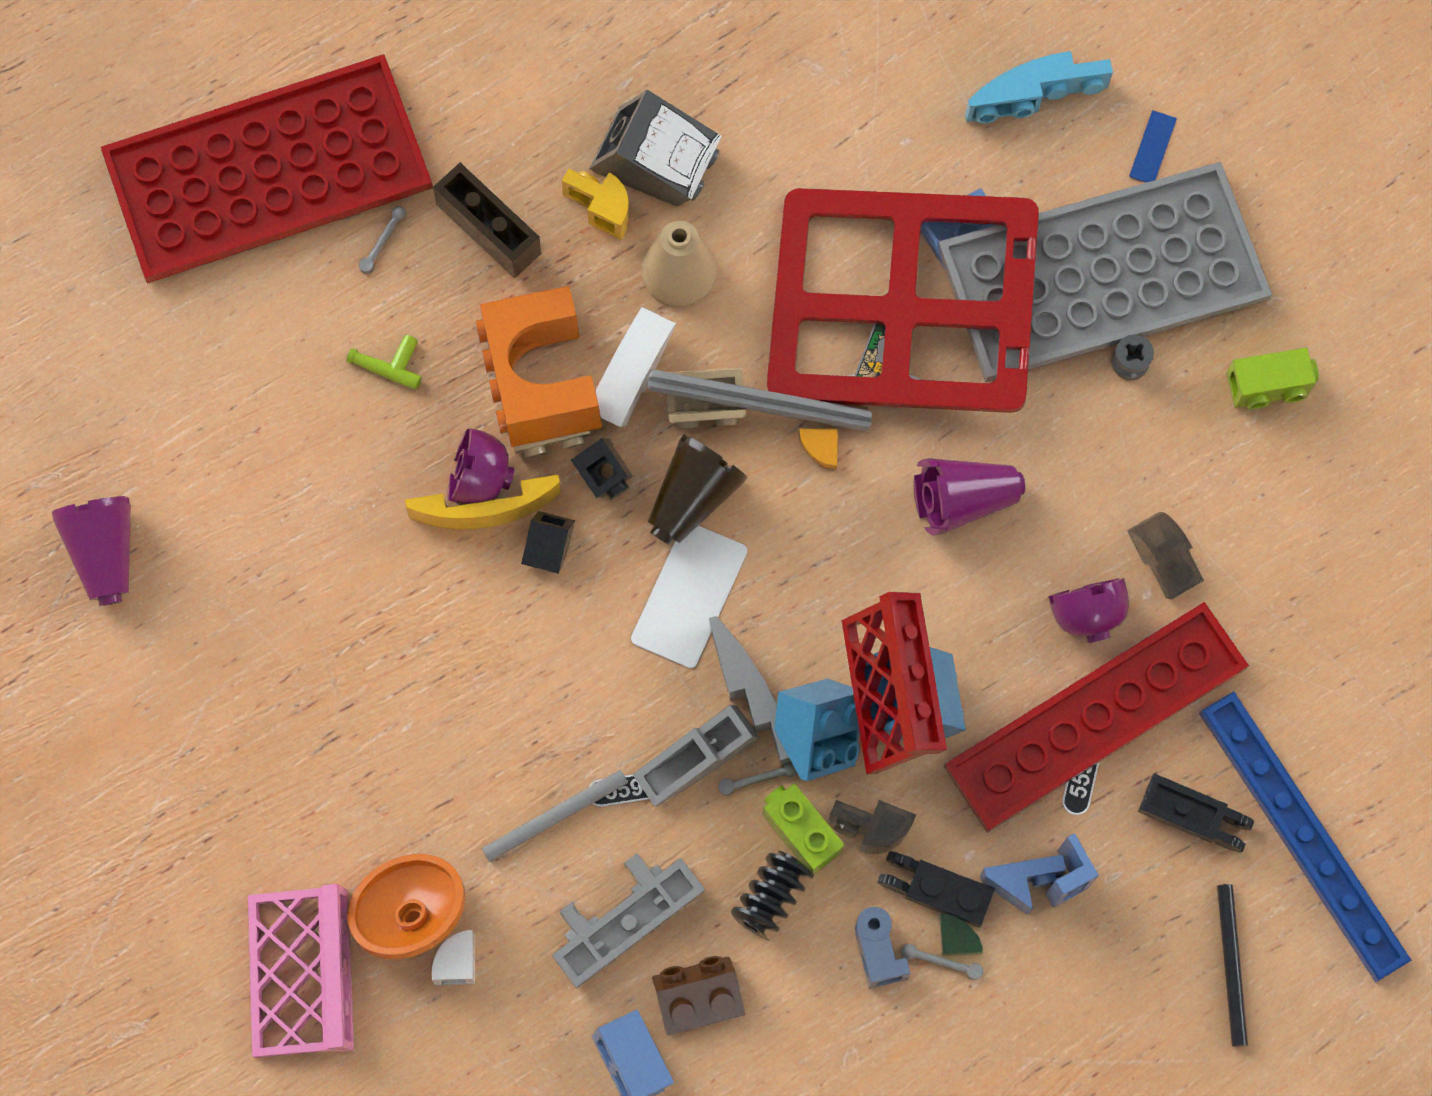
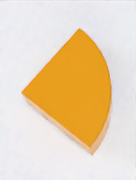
[799,429,838,470]

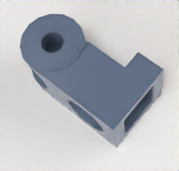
[855,907,910,989]

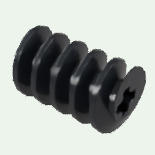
[731,851,814,941]

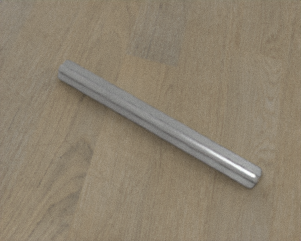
[647,370,872,431]

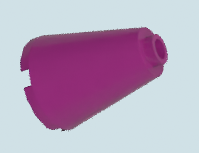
[913,458,1025,536]
[52,496,131,606]

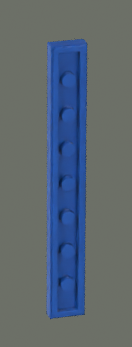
[1199,691,1412,983]

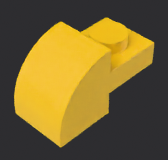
[561,168,629,240]

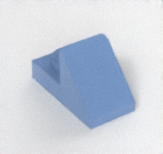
[980,855,1066,914]

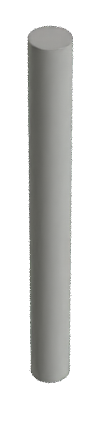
[482,770,628,862]

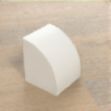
[432,930,475,985]

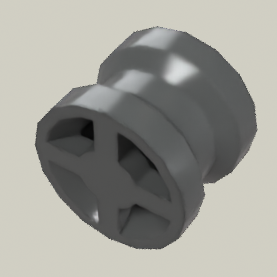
[1111,334,1154,380]

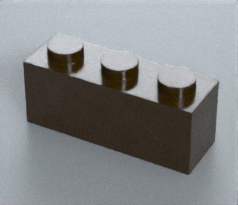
[433,162,542,278]

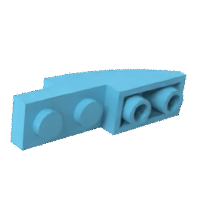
[965,51,1113,123]

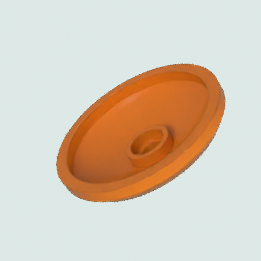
[347,854,466,959]

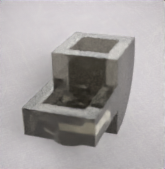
[1127,512,1204,599]
[828,800,916,854]

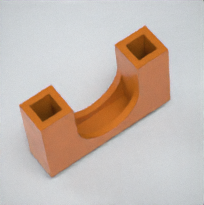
[475,286,602,447]

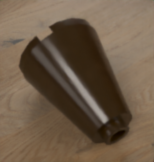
[648,434,747,545]

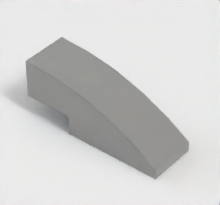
[633,705,760,807]

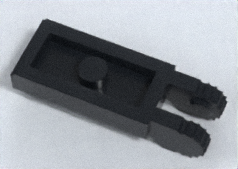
[1137,774,1254,853]
[877,851,995,928]

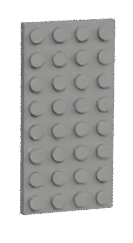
[938,162,1272,383]

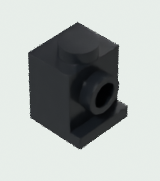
[571,438,633,500]

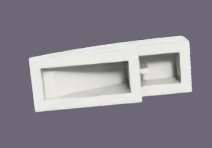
[595,307,677,427]

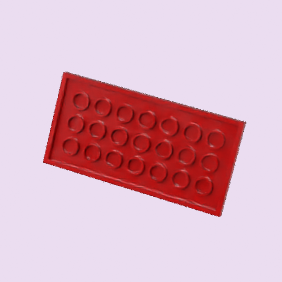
[100,54,433,284]

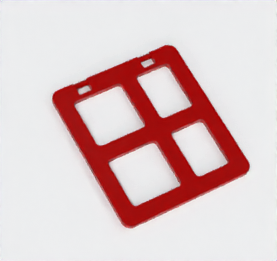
[767,188,1039,413]

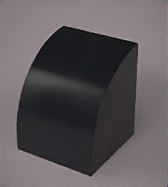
[521,511,575,574]

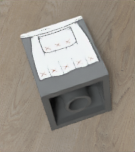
[589,90,722,206]

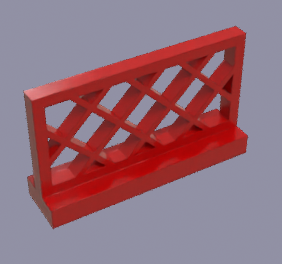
[841,592,947,774]

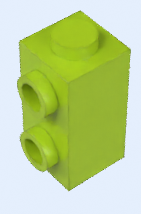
[1226,347,1319,410]
[762,783,845,874]

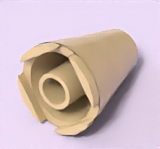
[642,220,717,307]

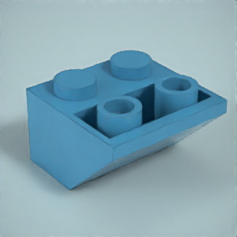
[774,678,860,781]

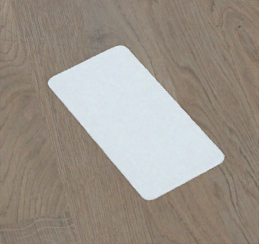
[631,525,748,668]

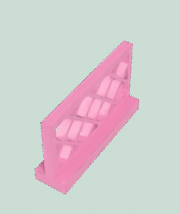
[248,884,354,1058]

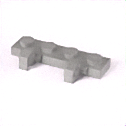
[552,853,705,989]

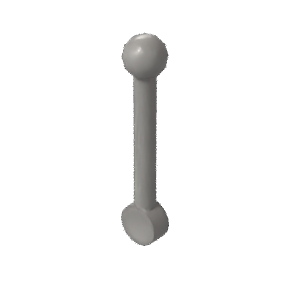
[359,206,406,274]
[719,762,798,796]
[902,944,983,980]

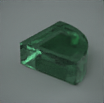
[939,914,983,956]

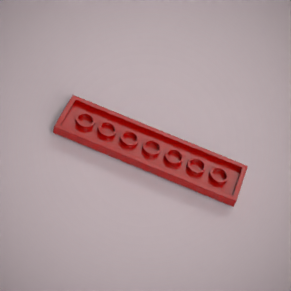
[944,602,1249,833]

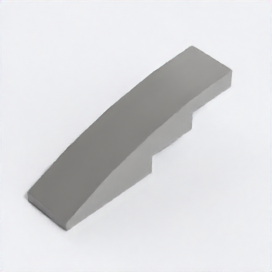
[709,616,791,767]

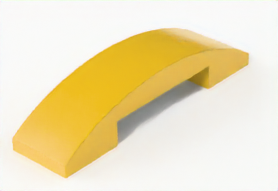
[405,474,561,529]

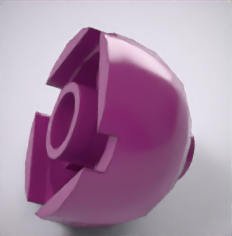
[447,428,514,505]
[1048,578,1129,643]

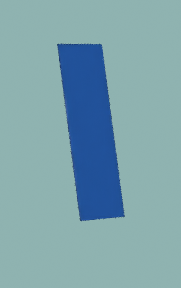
[1129,110,1177,183]

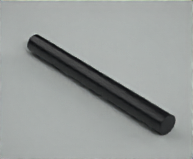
[1217,884,1248,1047]

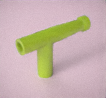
[346,335,422,390]

